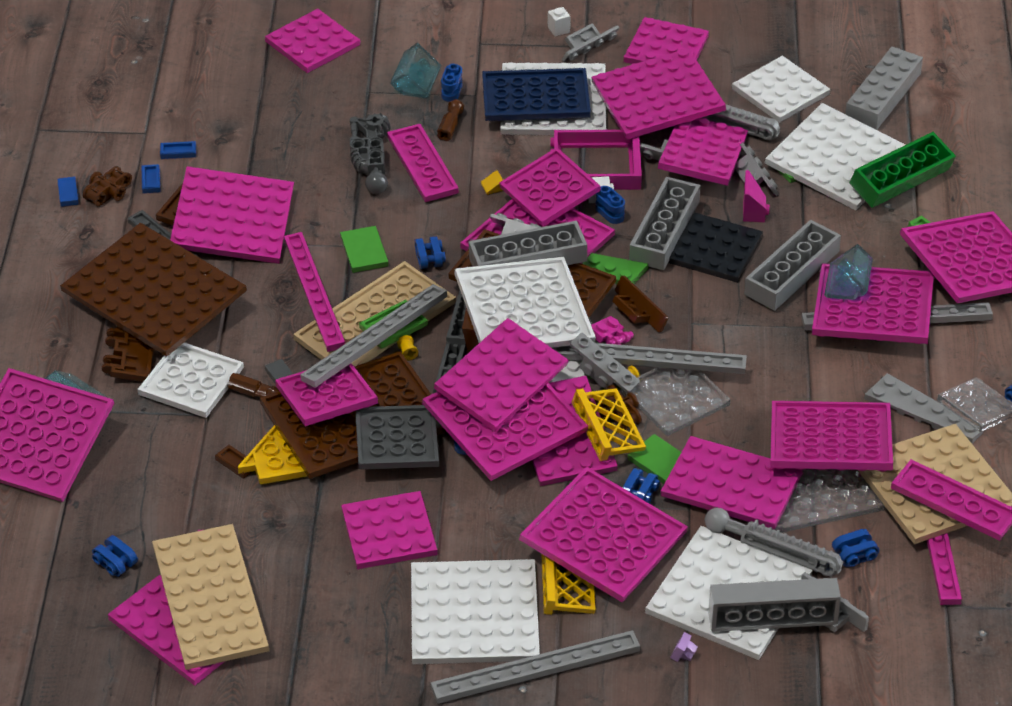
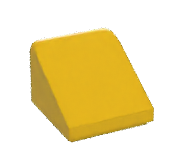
[481,170,503,195]

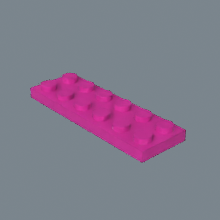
[387,124,459,202]
[891,459,1012,541]

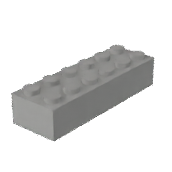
[845,47,923,130]
[629,177,701,270]
[469,220,587,267]
[744,220,841,311]
[708,578,841,632]

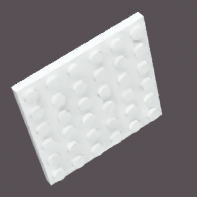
[501,62,606,135]
[765,103,905,210]
[455,257,596,348]
[645,526,812,660]
[411,559,540,664]

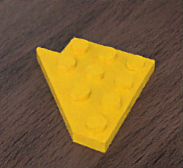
[238,425,307,485]

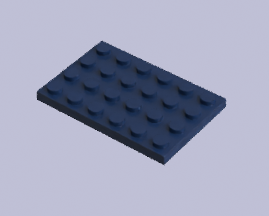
[482,68,591,121]

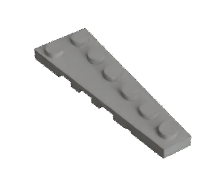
[864,373,984,443]

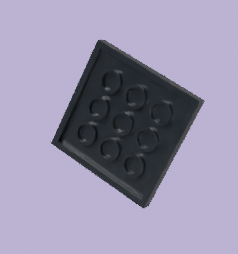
[668,212,763,283]

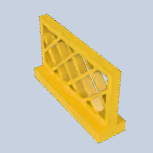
[571,388,646,461]
[541,554,595,615]

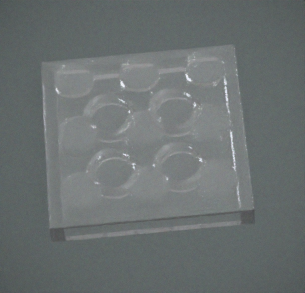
[937,377,1012,432]

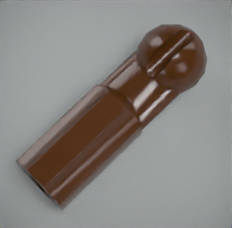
[437,99,464,142]
[228,373,279,397]

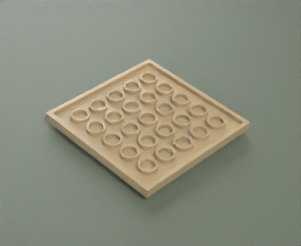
[858,424,1012,544]

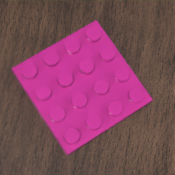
[265,9,360,73]
[624,17,709,64]
[499,147,601,226]
[275,363,378,426]
[341,491,437,569]

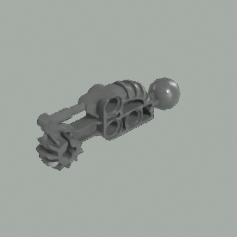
[349,113,391,195]

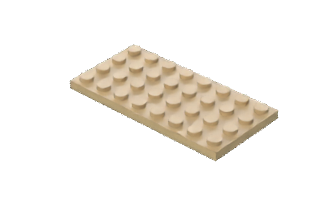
[293,261,456,366]
[152,524,269,670]

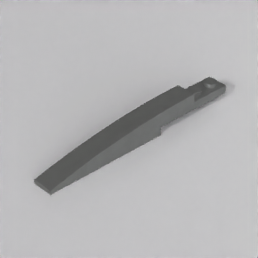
[433,290,467,393]

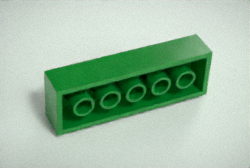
[849,132,956,208]

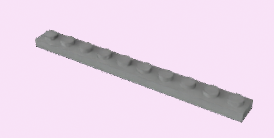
[301,284,448,388]
[801,303,993,331]
[553,343,747,374]
[431,630,640,704]

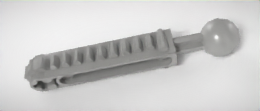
[700,105,780,140]
[705,507,844,577]

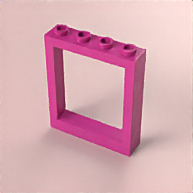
[550,130,642,190]

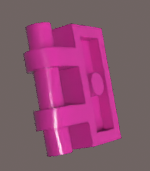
[591,316,634,345]

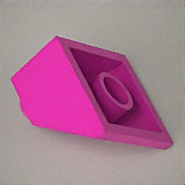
[743,170,769,223]

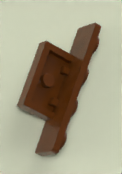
[612,276,669,332]

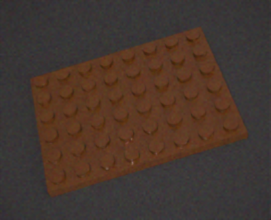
[60,222,247,357]
[260,351,447,479]

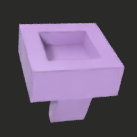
[670,632,698,662]

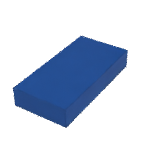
[160,141,196,159]
[141,164,161,194]
[57,176,79,207]

